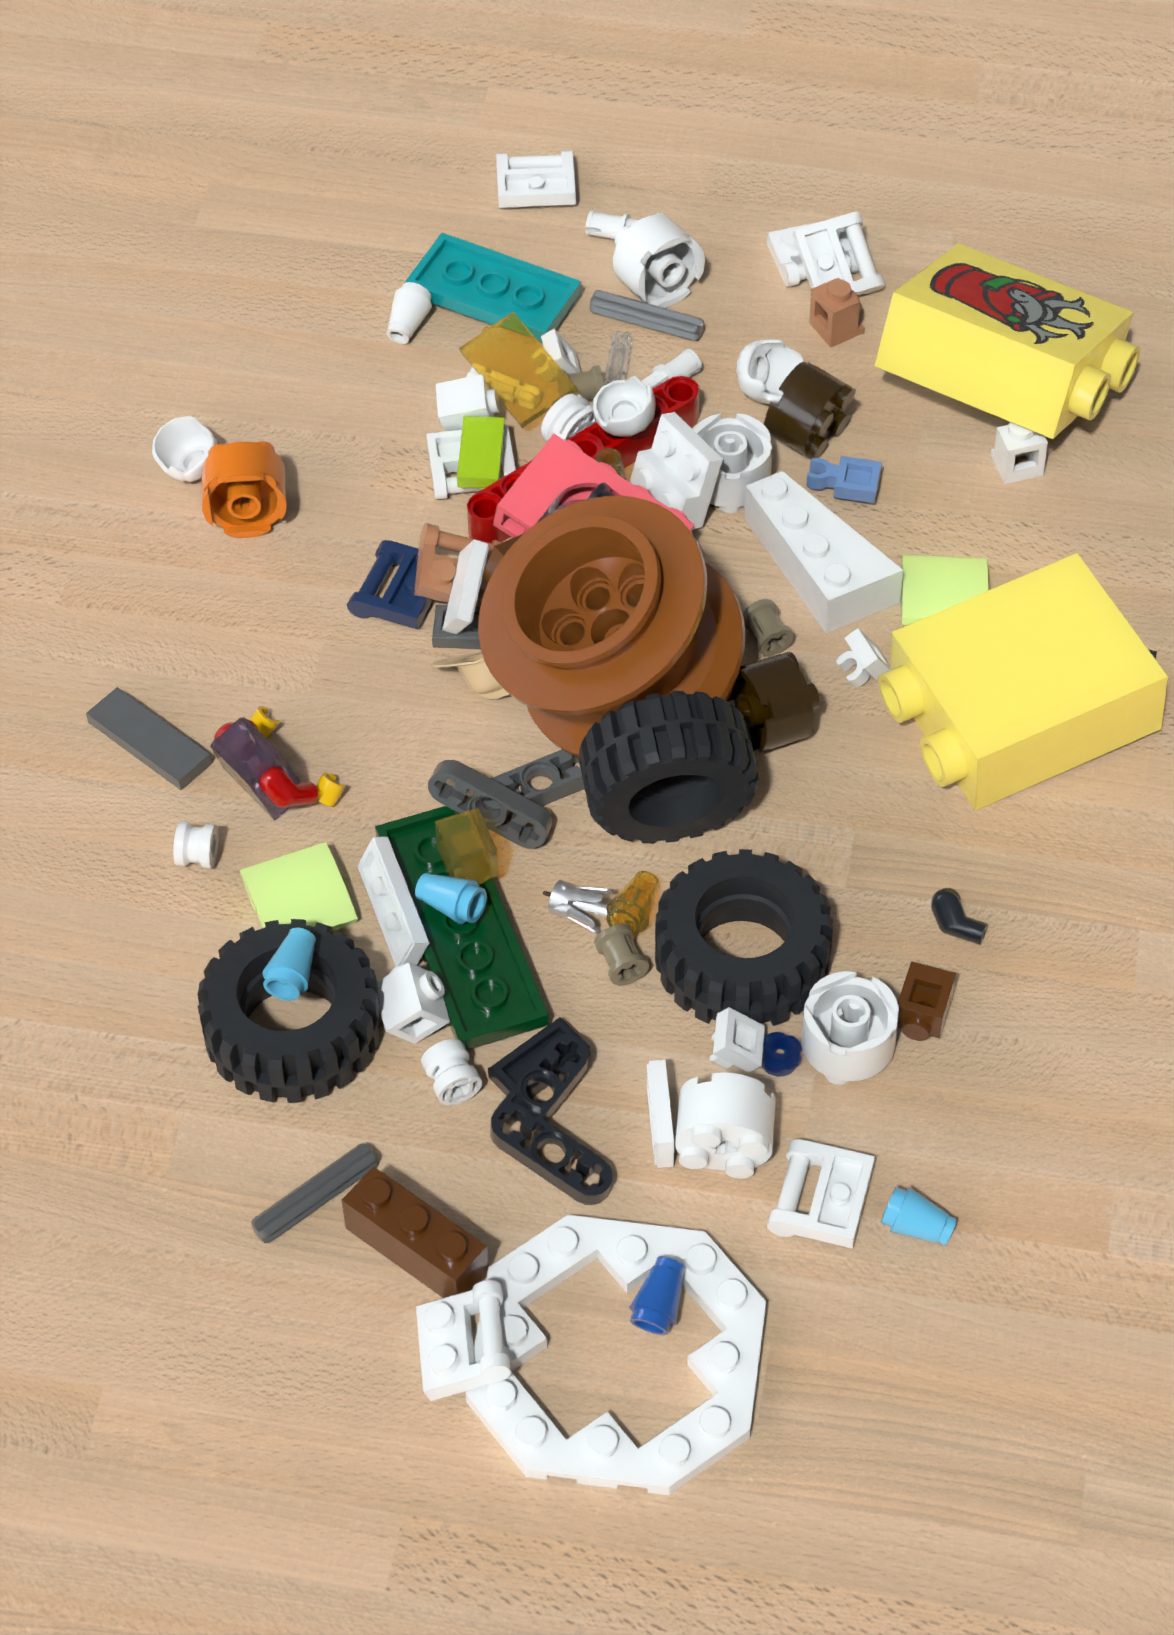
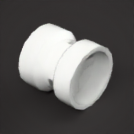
[421,1039,482,1106]

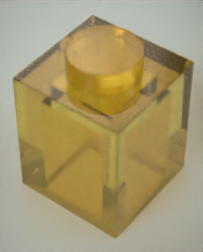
[435,808,498,884]

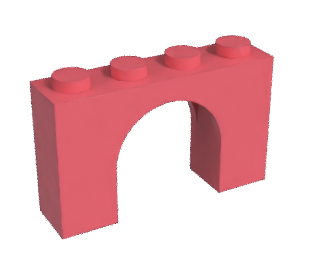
[493,433,694,538]

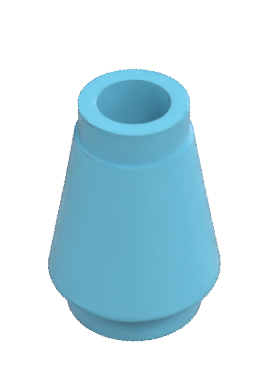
[415,873,487,924]
[263,928,316,1001]
[881,1187,957,1246]

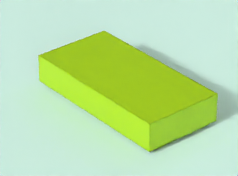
[457,416,505,488]

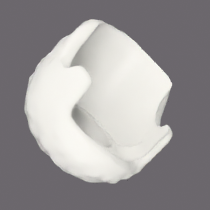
[736,339,804,405]

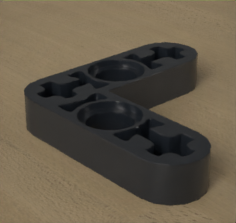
[490,1034,613,1205]

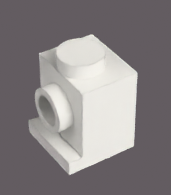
[990,422,1048,484]

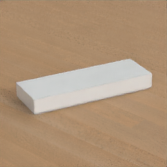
[357,837,429,967]

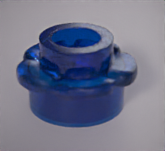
[761,1032,802,1077]

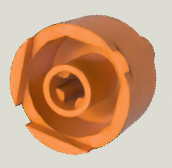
[202,441,286,538]

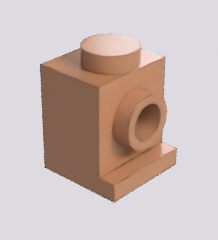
[809,277,865,348]

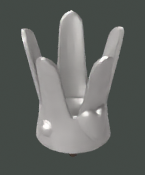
[543,879,613,934]

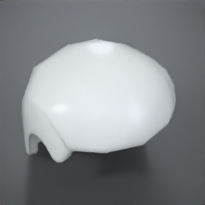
[593,376,656,437]
[152,416,218,482]

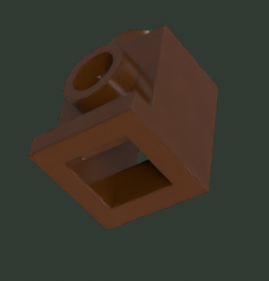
[898,961,956,1041]

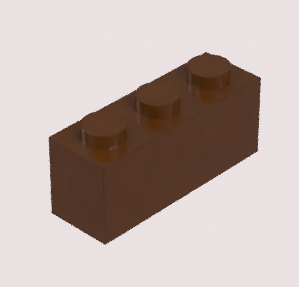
[342,1166,489,1298]

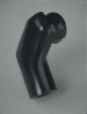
[931,888,988,945]

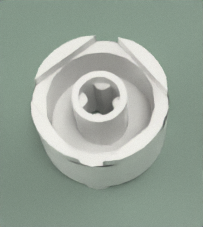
[613,213,705,308]
[693,413,772,513]
[801,971,899,1085]
[675,1072,776,1179]

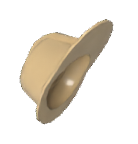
[431,652,510,700]

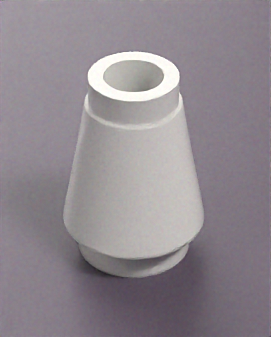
[386,282,432,344]

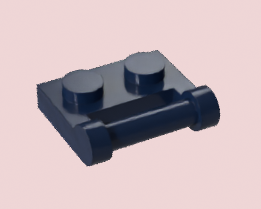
[347,540,444,629]

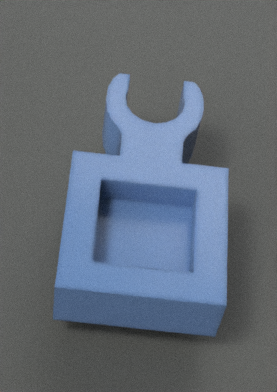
[807,456,882,503]

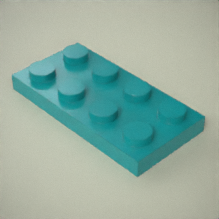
[404,232,581,342]

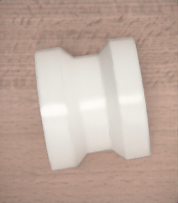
[173,821,219,869]

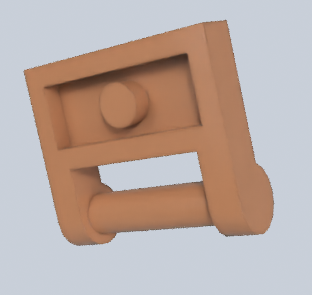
[414,523,502,607]

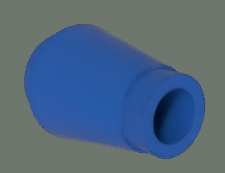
[629,1256,685,1335]

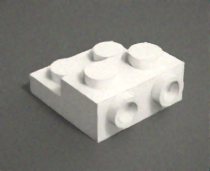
[630,412,723,529]

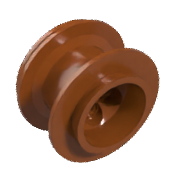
[478,496,745,758]

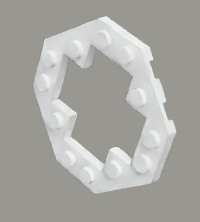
[466,1215,766,1496]

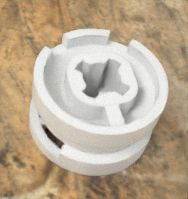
[541,393,596,442]

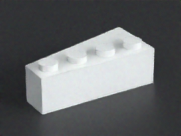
[744,471,903,633]

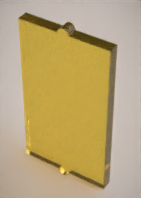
[459,312,578,428]

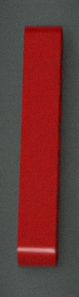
[467,376,699,543]

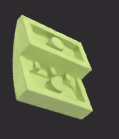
[901,555,988,625]
[240,842,358,931]

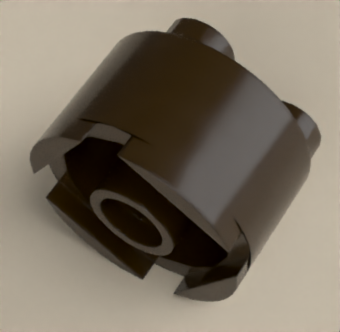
[764,361,856,459]
[727,651,820,752]

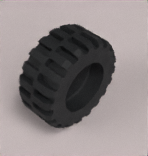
[579,691,759,843]
[655,849,833,1026]
[197,919,381,1103]

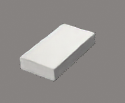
[442,539,489,634]
[647,1060,674,1168]

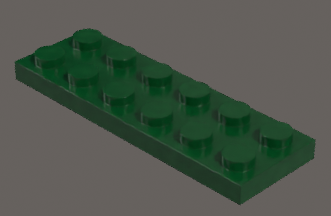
[375,806,549,1050]

